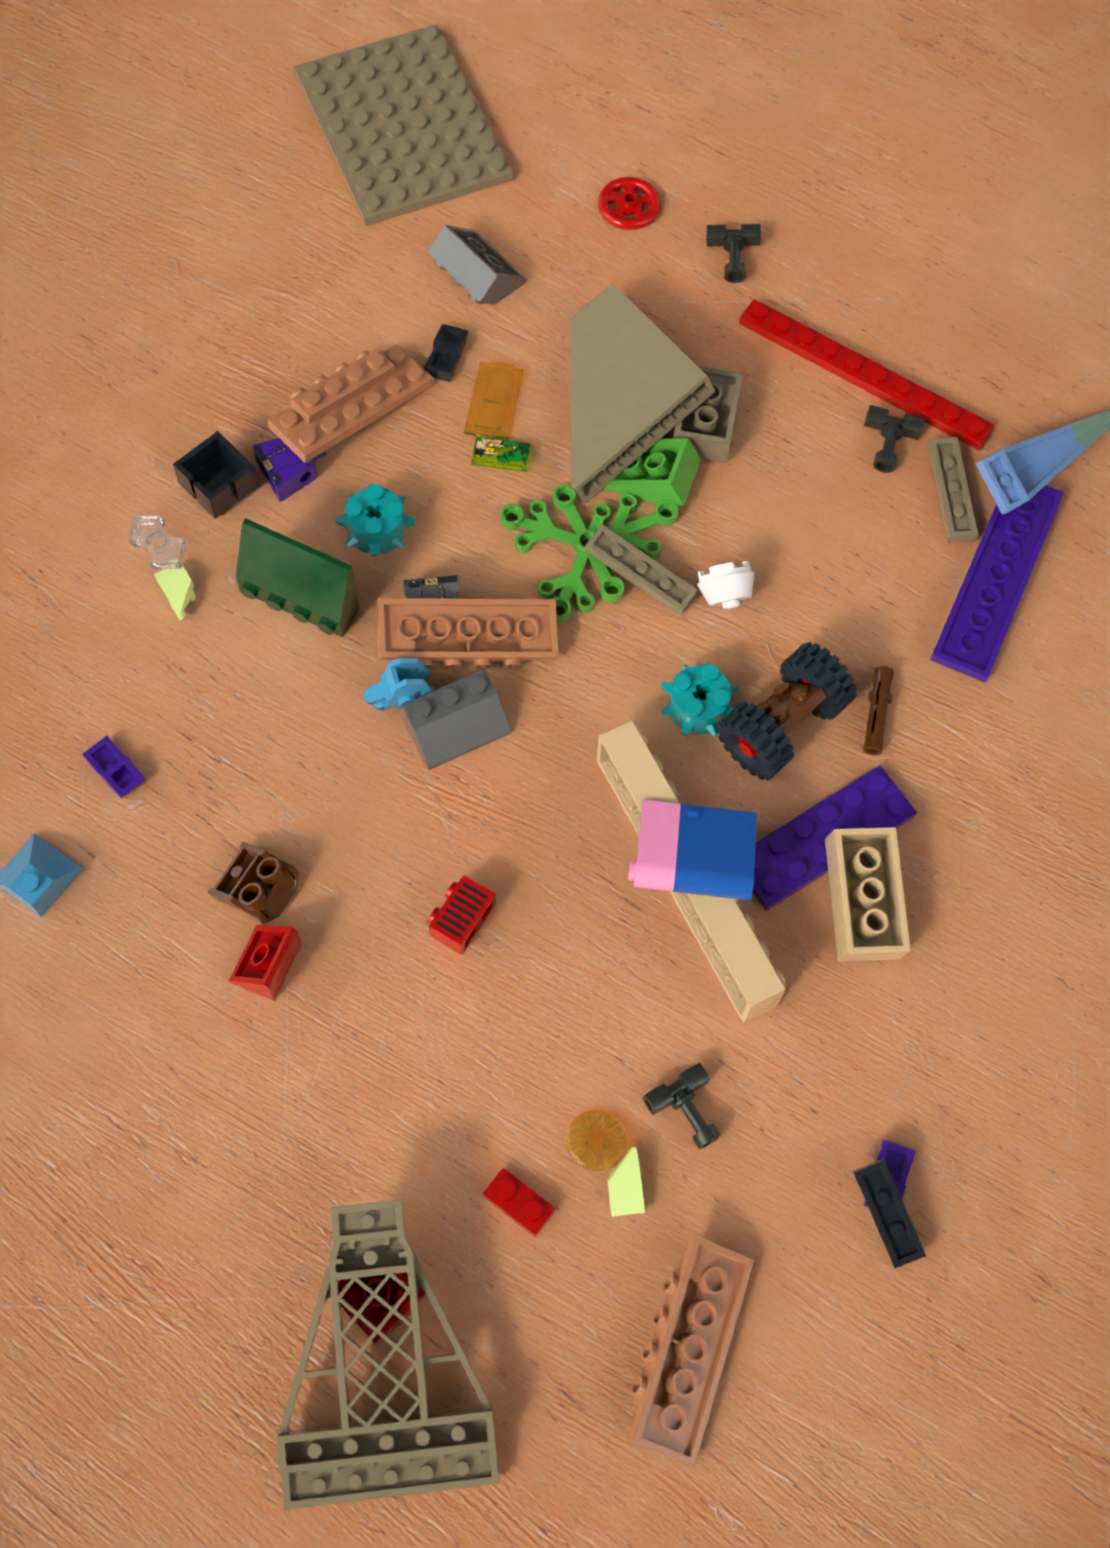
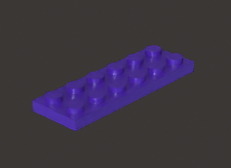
[752,766,917,911]

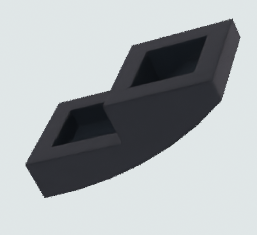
[424,324,468,382]

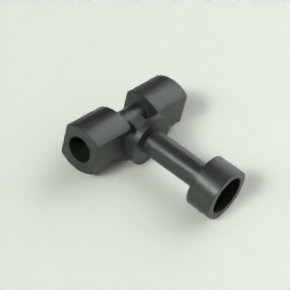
[706,224,761,283]
[864,405,924,473]
[643,1063,721,1150]

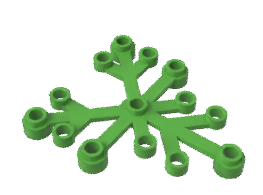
[500,484,678,624]

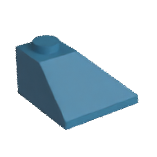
[0,833,83,917]

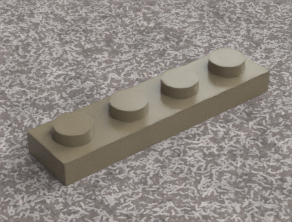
[928,437,978,543]
[584,524,698,616]

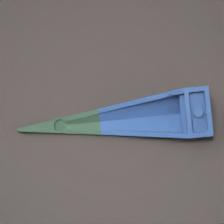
[976,410,1110,515]

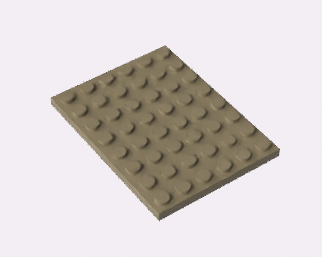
[294,24,513,226]

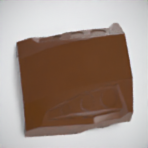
[208,842,299,924]

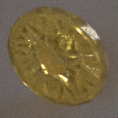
[566,1110,628,1171]

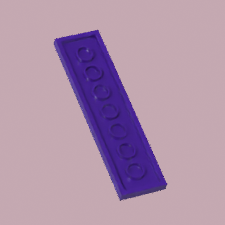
[930,485,1064,683]

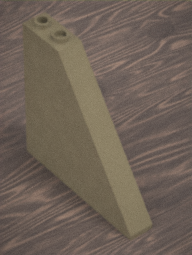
[570,283,715,503]

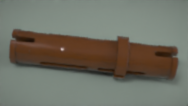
[863,666,894,755]

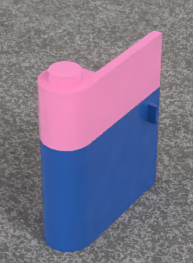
[628,800,757,901]

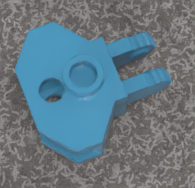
[363,658,436,711]

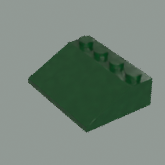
[236,518,359,637]

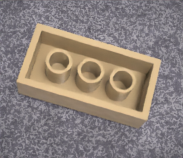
[825,827,911,962]

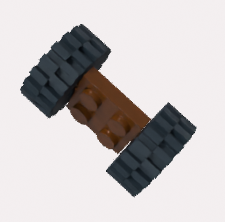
[716,642,857,780]

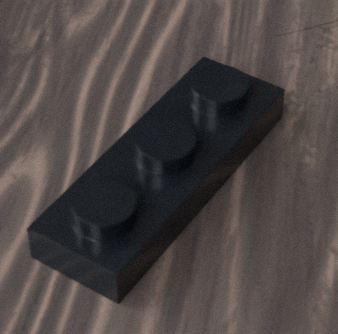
[853,1158,926,1268]

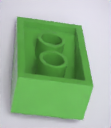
[602,438,701,506]

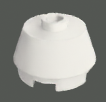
[697,561,755,610]

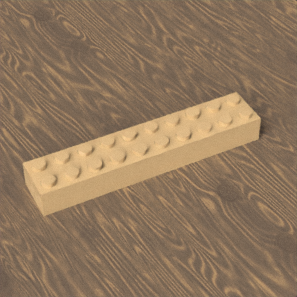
[597,721,786,1024]

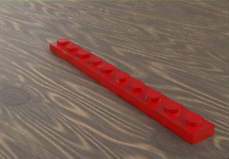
[739,299,995,451]

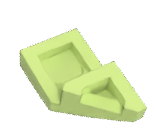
[154,562,196,620]
[607,1146,645,1217]

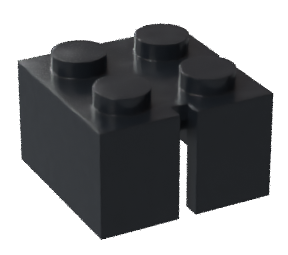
[173,431,259,519]

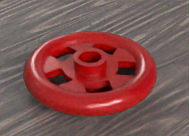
[598,177,661,230]

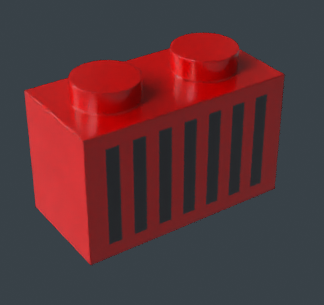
[428,875,496,955]

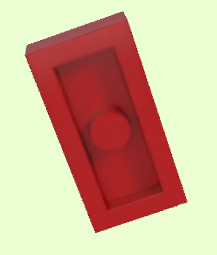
[482,1167,556,1237]

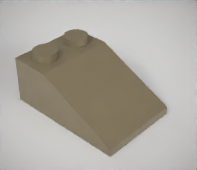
[673,366,743,463]

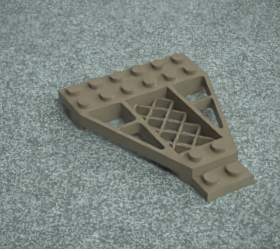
[277,1200,499,1510]

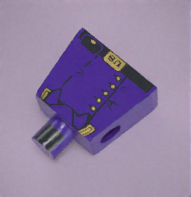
[253,438,327,502]

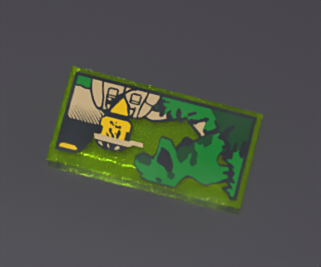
[471,436,532,472]

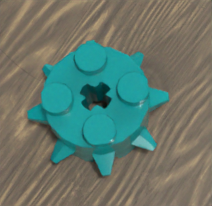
[336,484,416,557]
[661,664,738,736]

